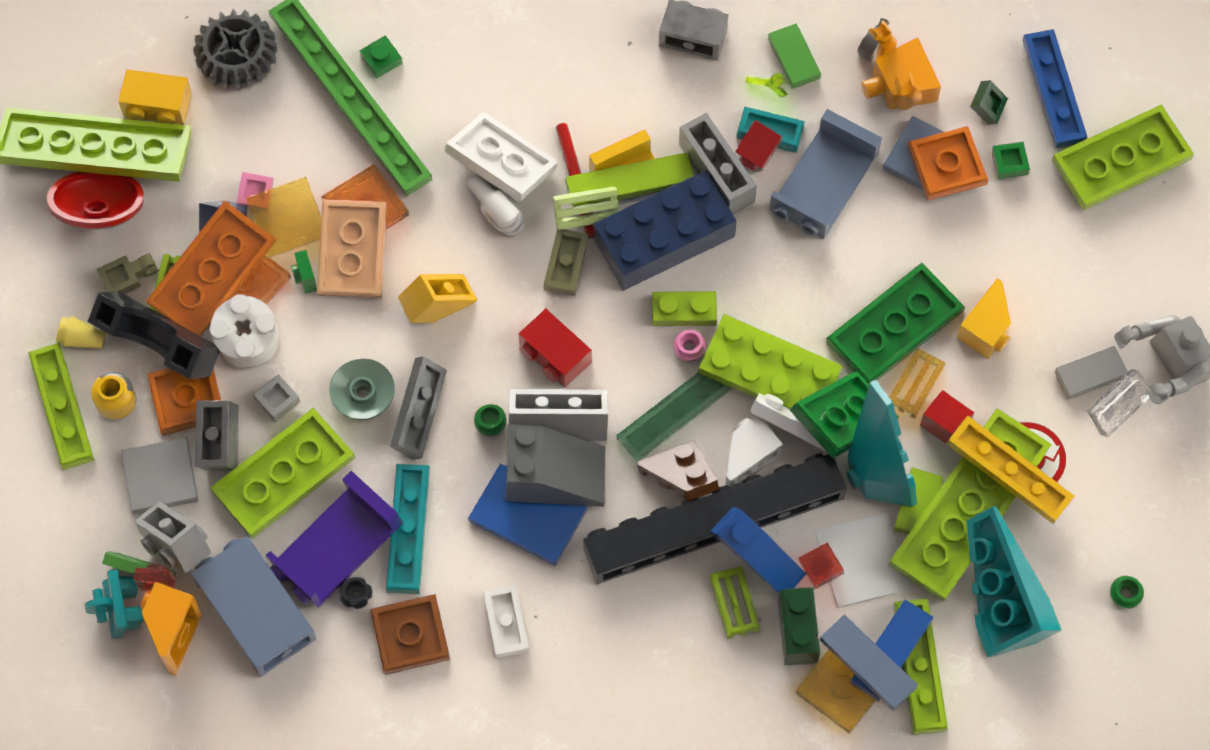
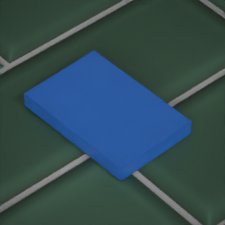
[468,463,587,566]

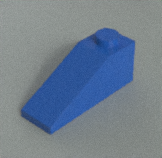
[710,507,806,594]

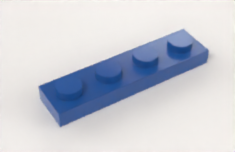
[1022,29,1087,148]

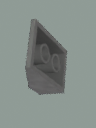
[505,424,605,507]

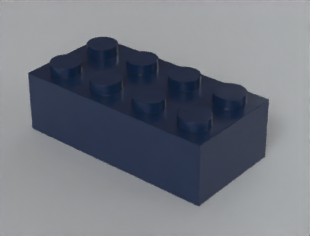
[593,170,737,291]

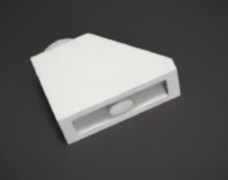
[725,416,783,488]

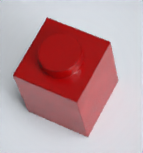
[735,120,783,172]
[920,390,974,447]

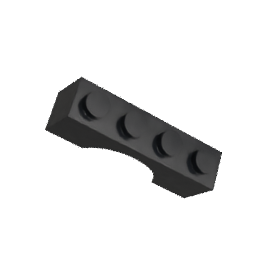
[87,292,220,379]

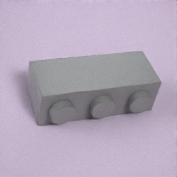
[679,113,757,214]
[508,389,608,441]

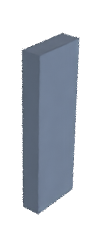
[820,614,918,711]

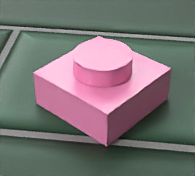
[236,172,274,210]

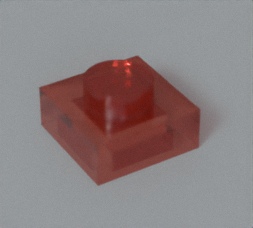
[798,542,844,590]
[134,564,176,591]

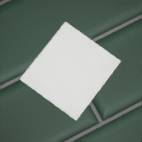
[815,513,912,607]

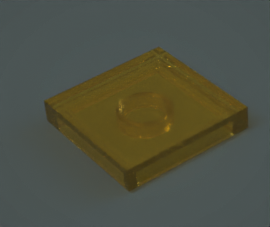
[246,177,321,258]
[795,649,876,734]

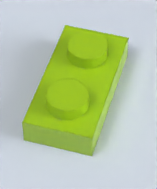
[652,291,717,326]

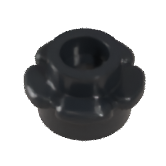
[339,577,373,609]

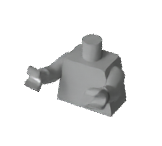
[1114,315,1210,404]

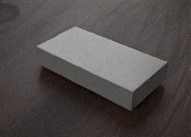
[1055,346,1129,400]

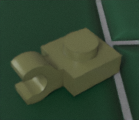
[97,253,159,294]

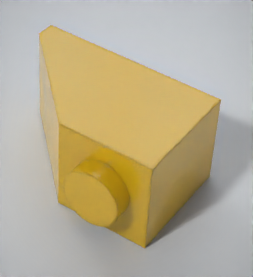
[398,274,478,323]
[957,278,1011,359]

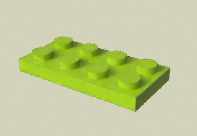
[1052,104,1194,211]
[698,314,842,409]
[210,407,355,539]

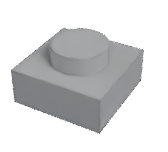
[253,374,300,421]

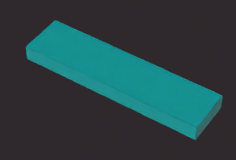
[386,464,430,594]

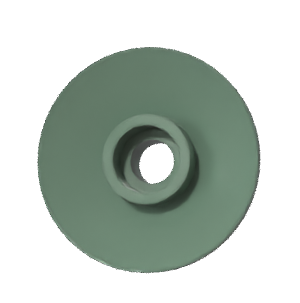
[329,358,395,420]

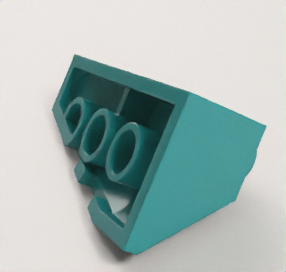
[846,380,917,507]
[967,507,1062,657]

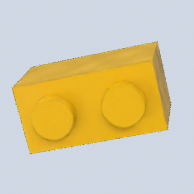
[118,69,192,125]

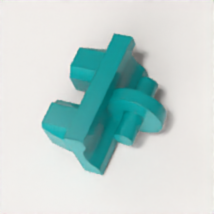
[85,570,143,639]

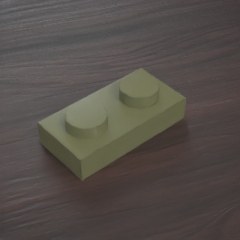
[543,229,589,296]

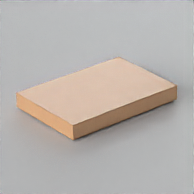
[317,200,387,298]

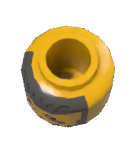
[91,372,137,420]

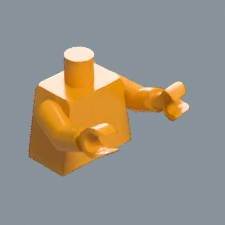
[861,20,941,110]

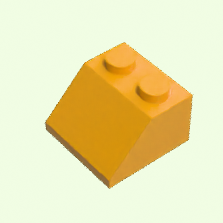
[140,582,202,676]

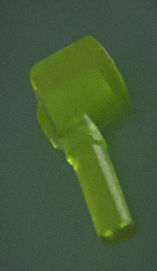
[745,73,791,97]

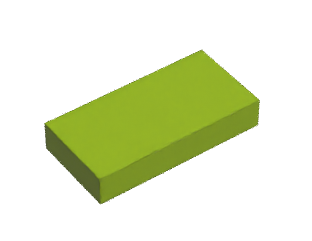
[893,467,943,535]

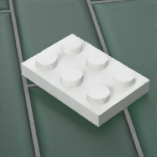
[444,112,558,202]

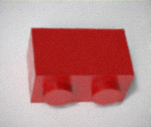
[518,308,592,387]

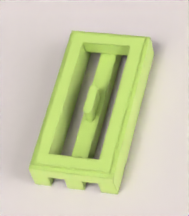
[553,186,619,230]

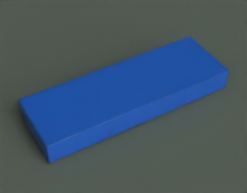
[850,599,934,702]

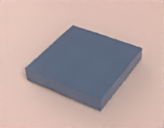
[882,116,944,189]

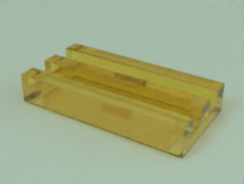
[889,348,946,419]

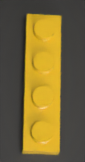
[946,416,1075,524]

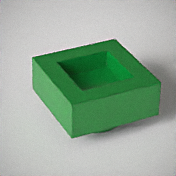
[359,35,403,78]
[991,141,1030,179]
[291,250,317,294]

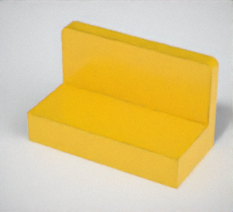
[589,129,655,172]

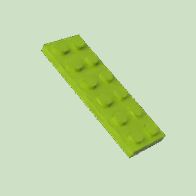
[0,107,192,182]
[888,408,1052,602]

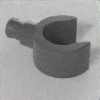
[857,18,890,61]

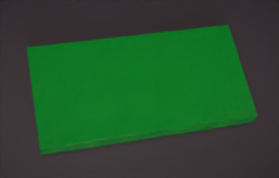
[826,262,965,384]

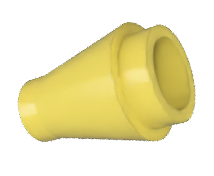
[56,316,106,350]

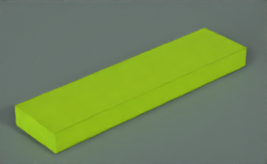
[565,152,694,207]
[28,342,95,471]
[894,598,948,735]

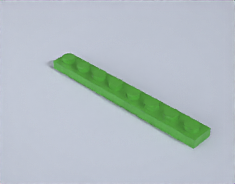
[268,0,432,197]

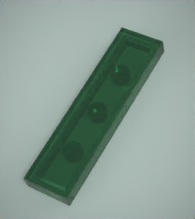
[617,373,733,462]

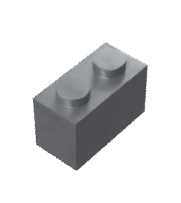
[659,0,729,61]
[195,401,239,470]

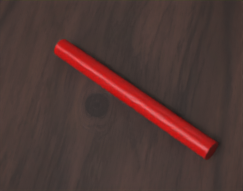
[555,123,594,239]

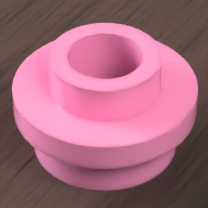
[674,330,706,362]

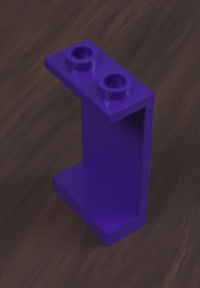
[266,471,403,608]

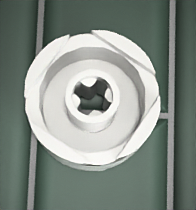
[210,294,279,368]

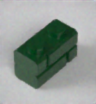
[778,587,820,666]

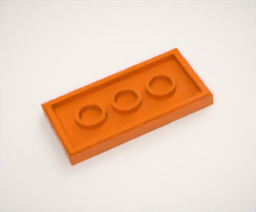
[145,201,276,337]

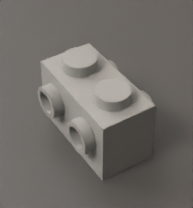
[134,501,211,573]

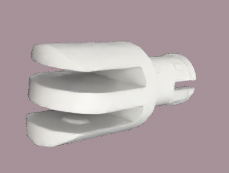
[466,174,524,236]

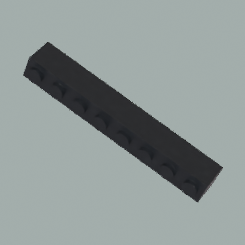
[583,454,847,585]

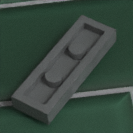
[390,356,447,460]

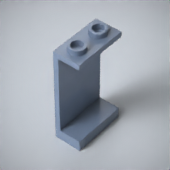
[769,109,882,239]
[191,536,317,677]

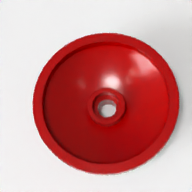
[47,172,144,230]

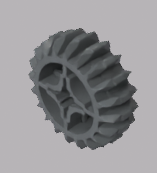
[193,9,278,91]

